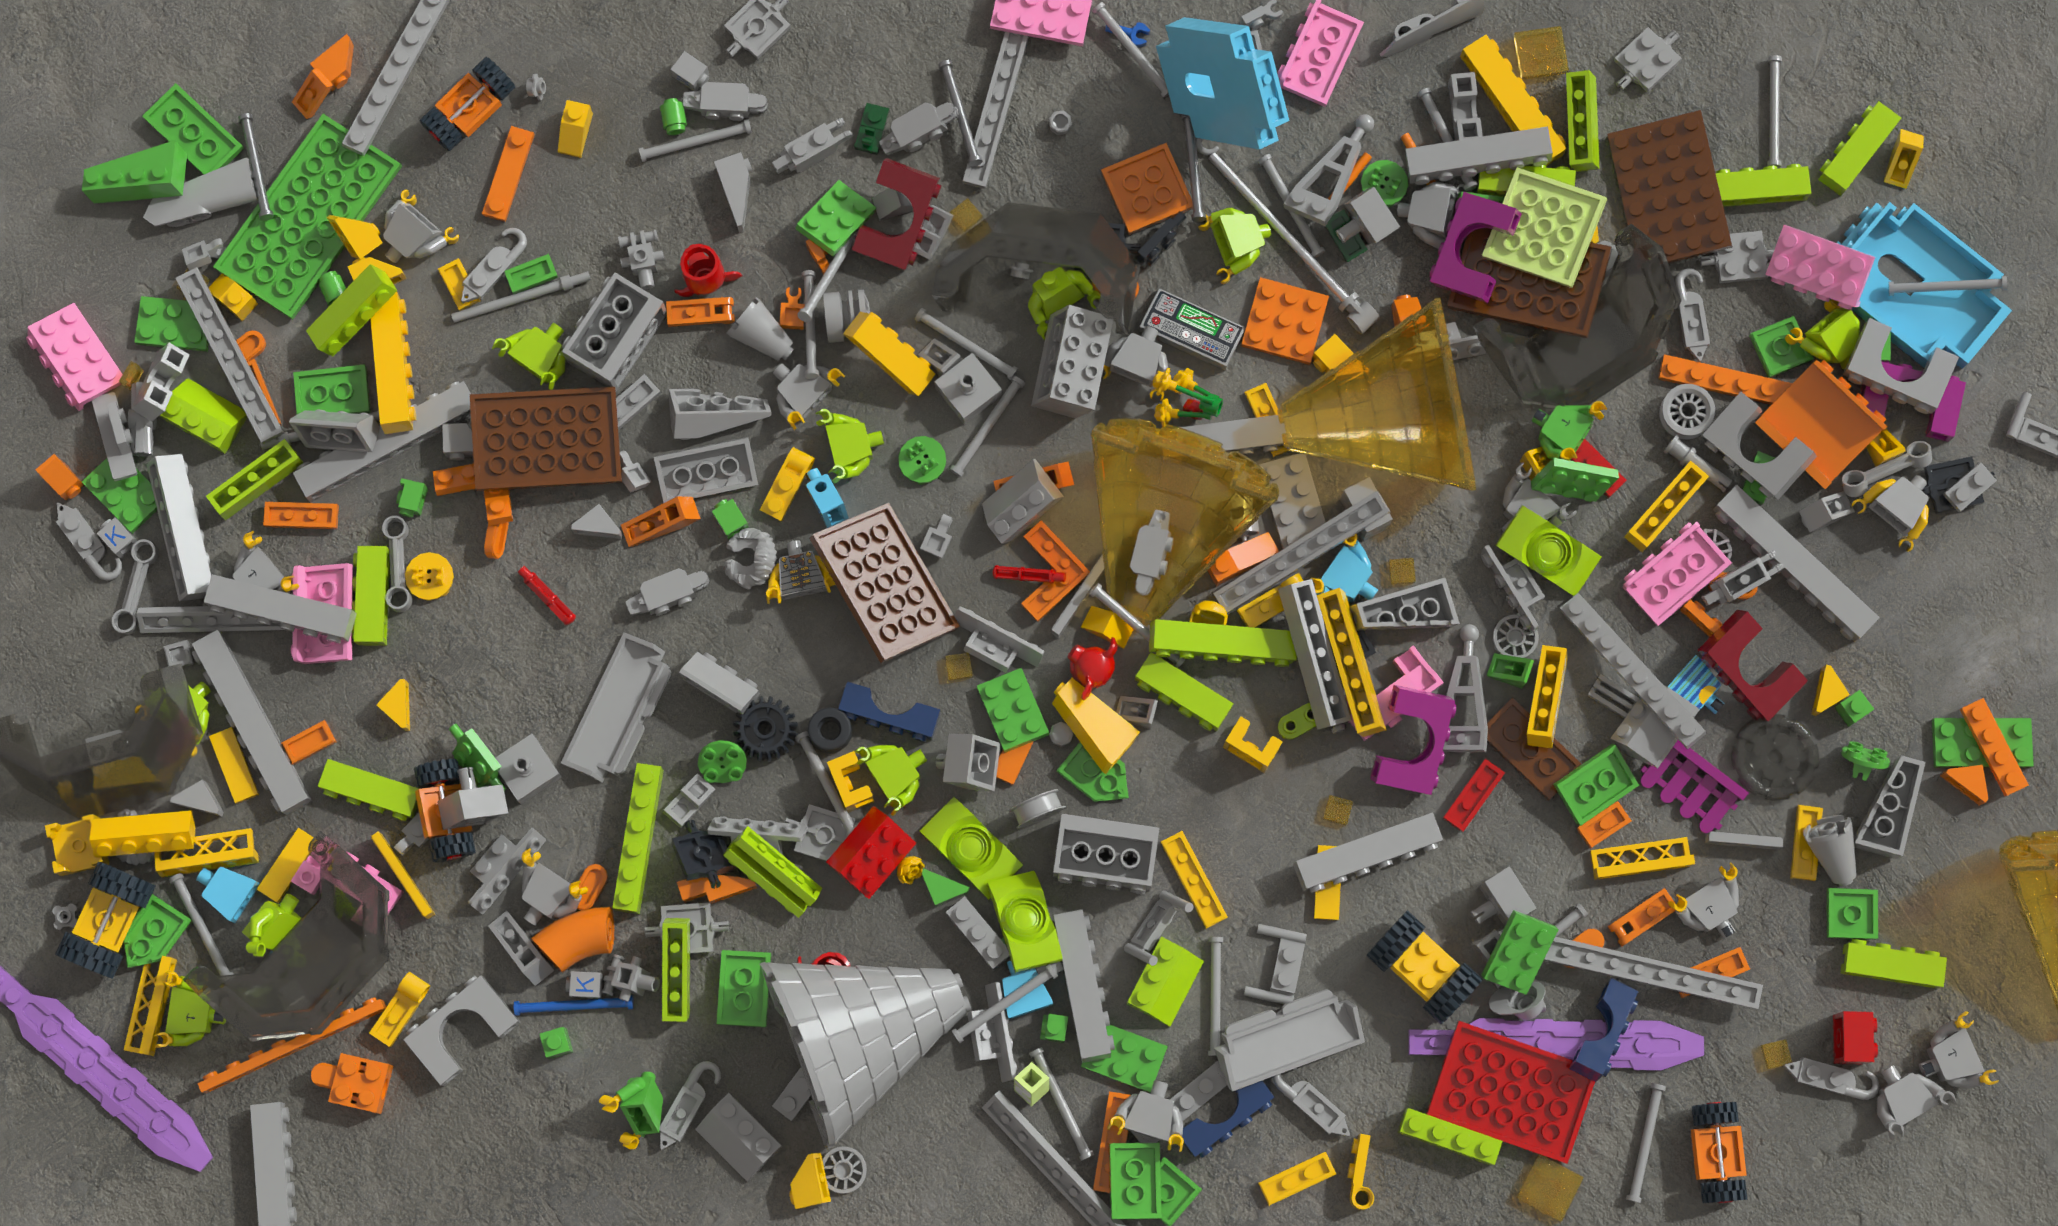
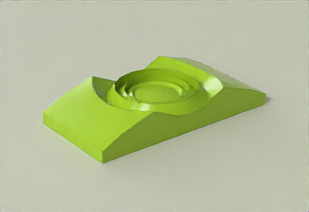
[1495,505,1602,596]
[919,797,1023,900]
[987,871,1063,973]

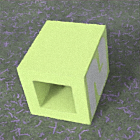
[1014,1062,1049,1106]

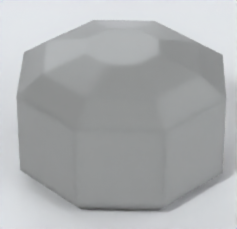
[1049,111,1072,135]
[1049,722,1073,747]

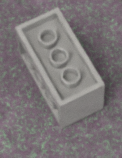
[562,272,667,391]
[1031,305,1114,419]
[1053,814,1159,894]

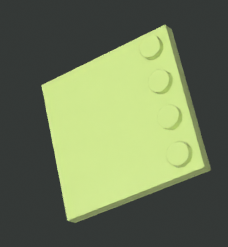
[1482,167,1607,288]

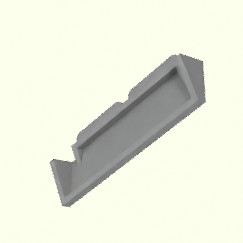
[561,632,671,783]
[1214,989,1365,1091]

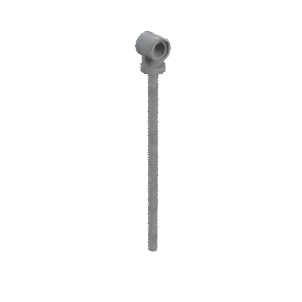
[1208,152,1380,334]

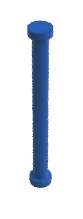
[514,995,634,1016]

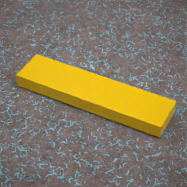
[371,831,435,919]
[1160,831,1228,929]

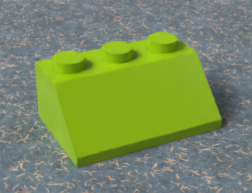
[160,378,248,454]
[1127,936,1204,1027]

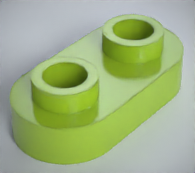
[1278,703,1316,740]

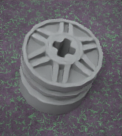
[823,289,870,343]

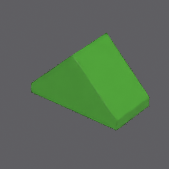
[1487,653,1534,689]
[922,869,969,907]

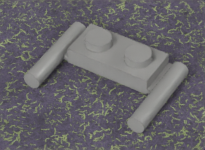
[2006,392,2058,458]
[1124,891,1193,966]
[1244,924,1307,1004]

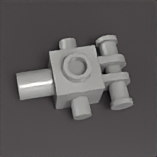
[618,229,664,290]
[601,954,660,1002]

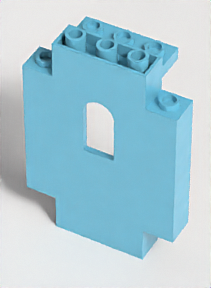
[1156,17,1289,149]
[1837,202,2012,369]

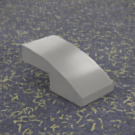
[914,205,954,260]
[663,773,715,828]

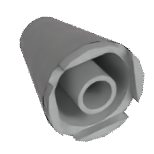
[726,297,794,361]
[1803,815,1857,886]

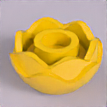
[897,856,925,884]

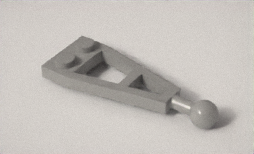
[1284,114,1374,226]
[1443,624,1488,752]

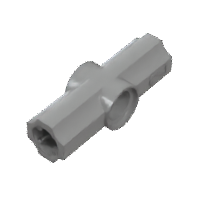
[128,382,157,457]

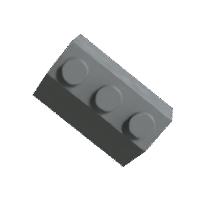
[289,409,380,452]
[982,459,1064,544]
[679,652,760,715]
[1610,686,1699,768]
[695,1093,783,1182]

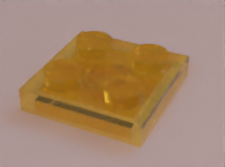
[1513,26,1569,80]
[1516,1154,1584,1222]

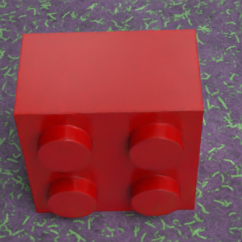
[1833,1011,1878,1065]

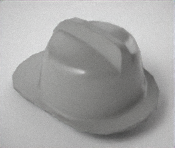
[1489,981,1546,1020]

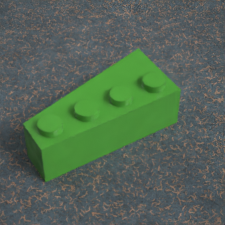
[82,140,187,204]

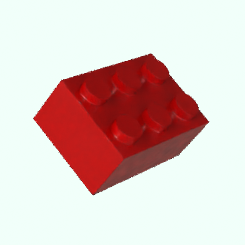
[826,806,916,899]

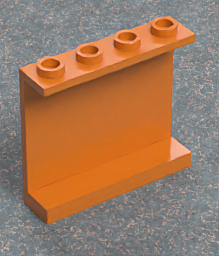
[1755,360,1887,489]

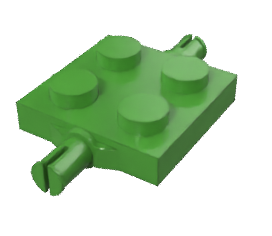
[449,724,507,791]

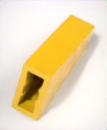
[1052,678,1140,774]

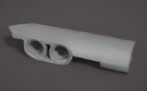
[1380,0,1485,57]
[143,158,258,227]

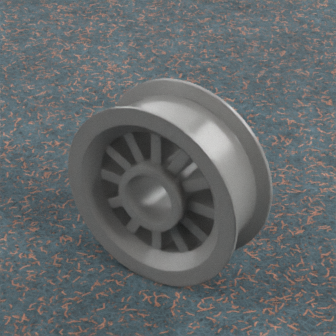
[1659,384,1715,440]
[1009,789,1066,829]

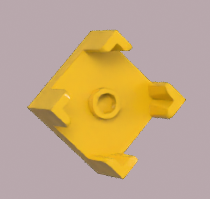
[1223,716,1282,773]
[827,751,874,813]
[45,814,110,876]

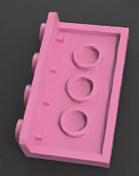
[990,0,1093,47]
[1277,0,1364,107]
[1765,225,1875,310]
[26,303,126,411]
[1622,522,1732,627]
[291,563,353,664]

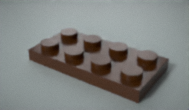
[1487,697,1582,801]

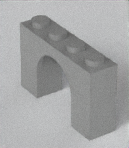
[1843,318,1959,414]
[1703,392,1817,500]
[403,976,521,1086]

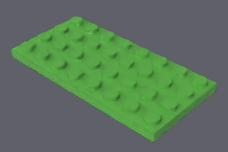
[213,114,402,320]

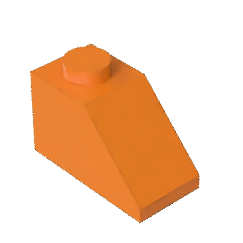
[310,34,354,91]
[1391,295,1424,334]
[35,454,84,500]

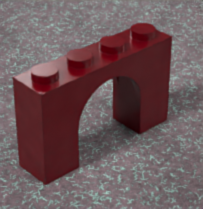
[852,158,942,270]
[1697,610,1808,722]

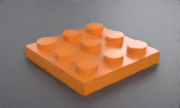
[1101,143,1193,235]
[1241,277,1329,365]

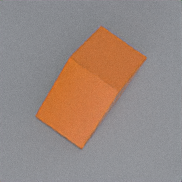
[1940,765,1988,806]

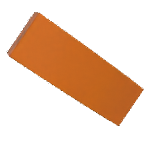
[677,875,757,904]

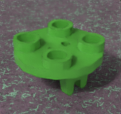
[1361,160,1408,207]
[898,436,946,485]
[698,740,747,783]
[1841,741,1890,781]

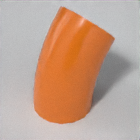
[531,907,614,973]

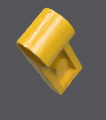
[760,447,815,521]
[1237,573,1304,628]
[369,972,430,1047]
[1347,1134,1374,1210]

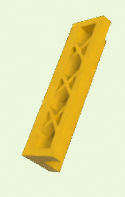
[154,828,259,877]
[1590,837,1695,880]
[124,956,177,1056]

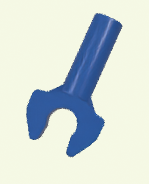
[1105,22,1150,48]

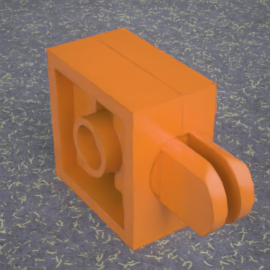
[311,1053,393,1114]

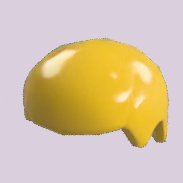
[1189,600,1228,625]

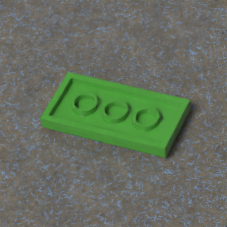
[142,83,244,175]
[1932,718,2033,768]

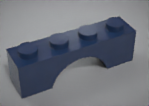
[838,682,941,742]
[1569,978,1638,1082]
[1182,1081,1274,1158]

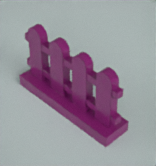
[1640,740,1749,833]

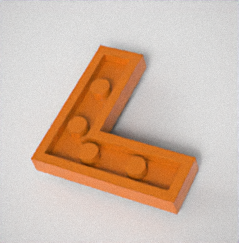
[433,464,513,526]
[1021,520,1090,622]

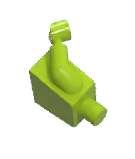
[1028,267,1104,340]
[492,323,566,390]
[815,409,884,483]
[854,745,927,816]
[242,894,307,967]

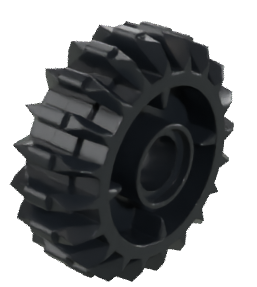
[732,696,798,762]

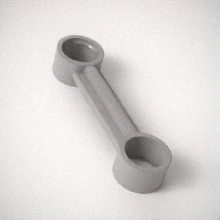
[1842,441,1932,497]
[382,516,412,612]
[112,539,159,635]

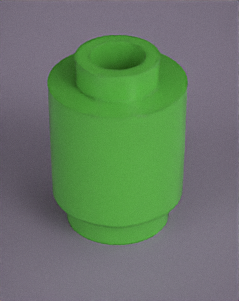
[660,98,687,135]
[319,271,346,306]

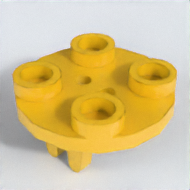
[405,552,454,601]

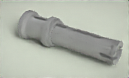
[1663,435,1732,492]

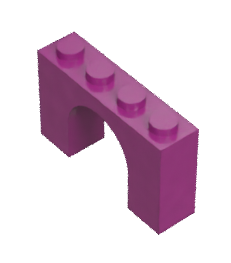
[1430,192,1522,303]
[1860,361,1966,442]
[1370,685,1456,795]

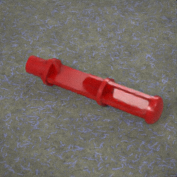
[992,565,1066,584]
[518,566,576,625]

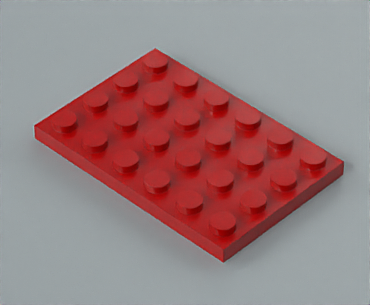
[1426,1020,1595,1164]

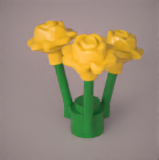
[1152,368,1223,428]

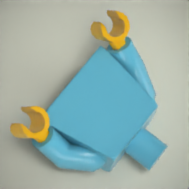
[1310,534,1378,603]

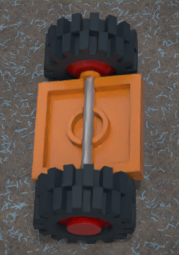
[419,57,516,152]
[414,759,476,862]
[1691,1102,1748,1203]

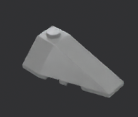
[669,389,771,440]

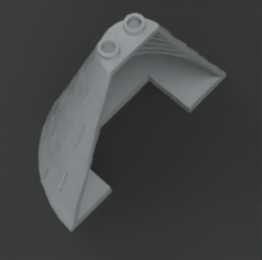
[759,962,971,1149]

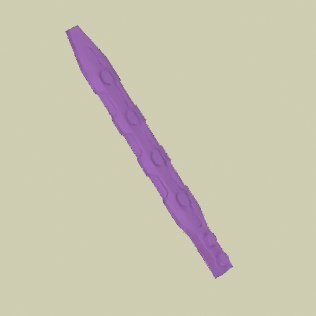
[0,966,213,1172]
[1408,1018,1704,1070]

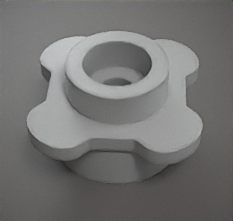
[526,74,546,100]
[1009,262,1033,279]
[52,904,78,930]

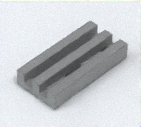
[1587,674,1639,719]

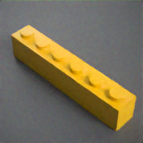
[1460,35,1566,166]
[371,292,416,434]
[1317,588,1386,737]

